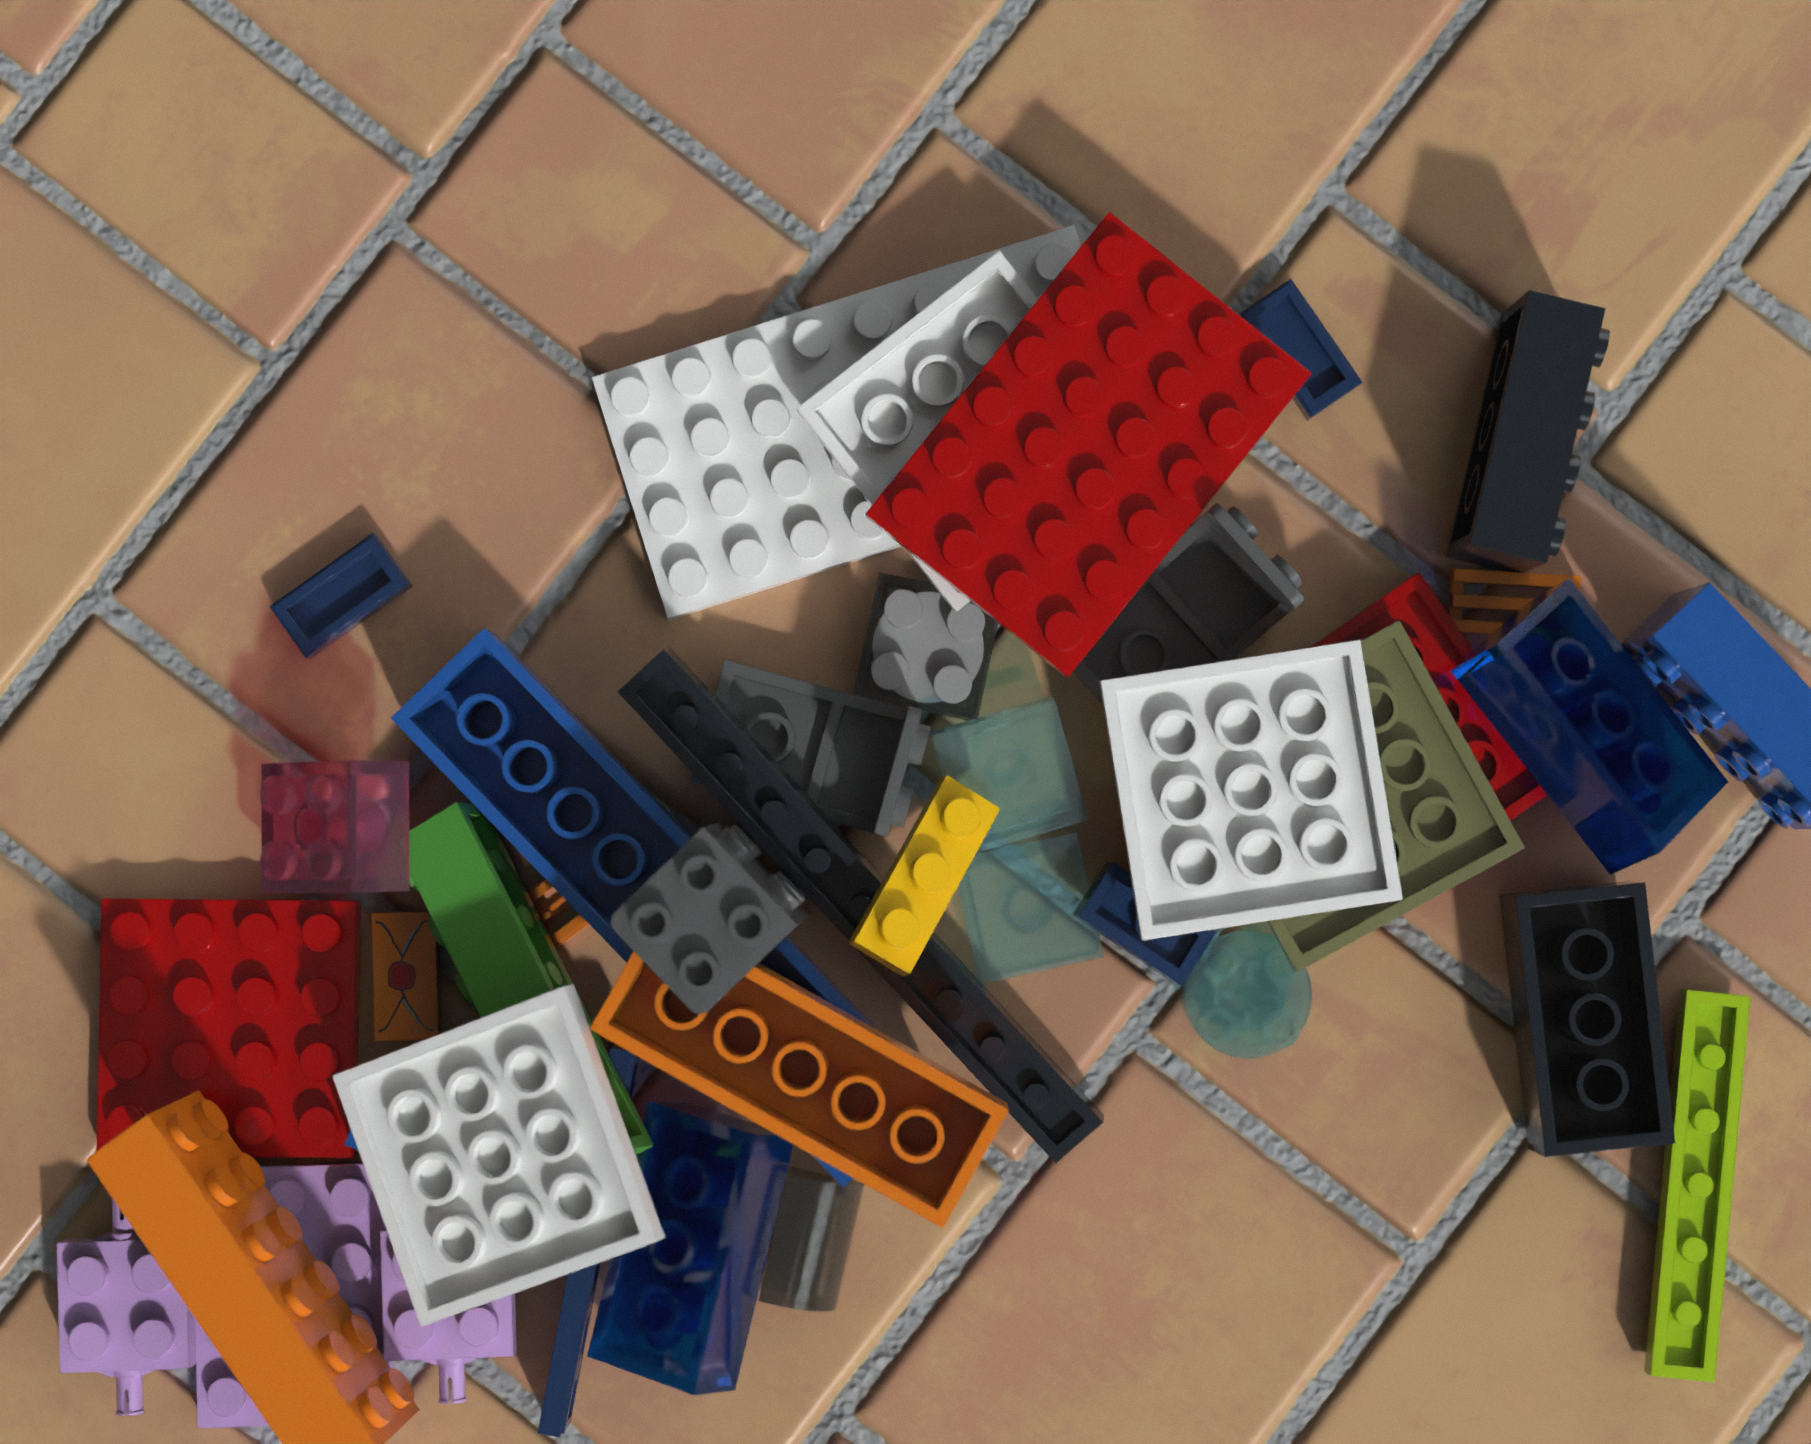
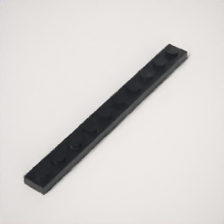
[618,645,1104,1163]

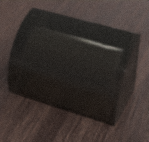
[759,1166,864,1312]

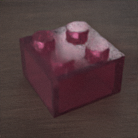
[260,760,410,893]

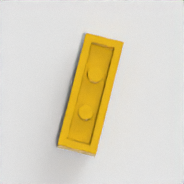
[848,775,1001,977]

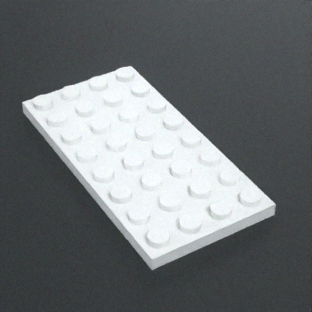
[592,225,1081,620]

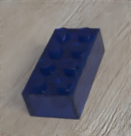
[1451,578,1728,875]
[587,1101,794,1396]

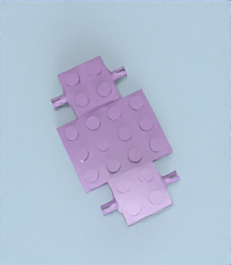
[57,1161,517,1428]

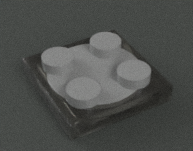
[853,572,998,723]

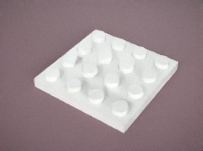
[797,250,1038,613]
[1099,640,1403,941]
[333,984,665,1327]

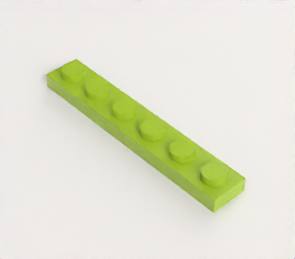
[1644,988,1751,1383]

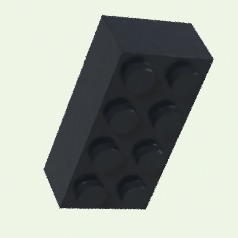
[1445,290,1610,573]
[1499,881,1675,1157]

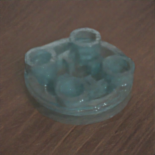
[1183,930,1312,1059]

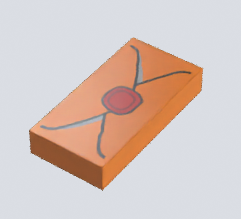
[371,911,442,1041]

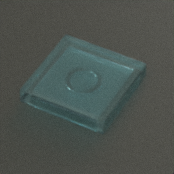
[930,696,1089,853]
[958,832,1104,984]

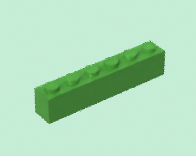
[394,802,654,1155]

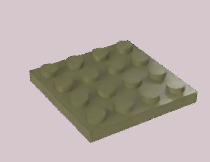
[1267,620,1525,972]

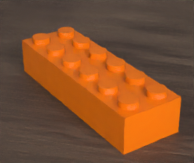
[590,951,1009,1229]
[86,1090,420,1444]

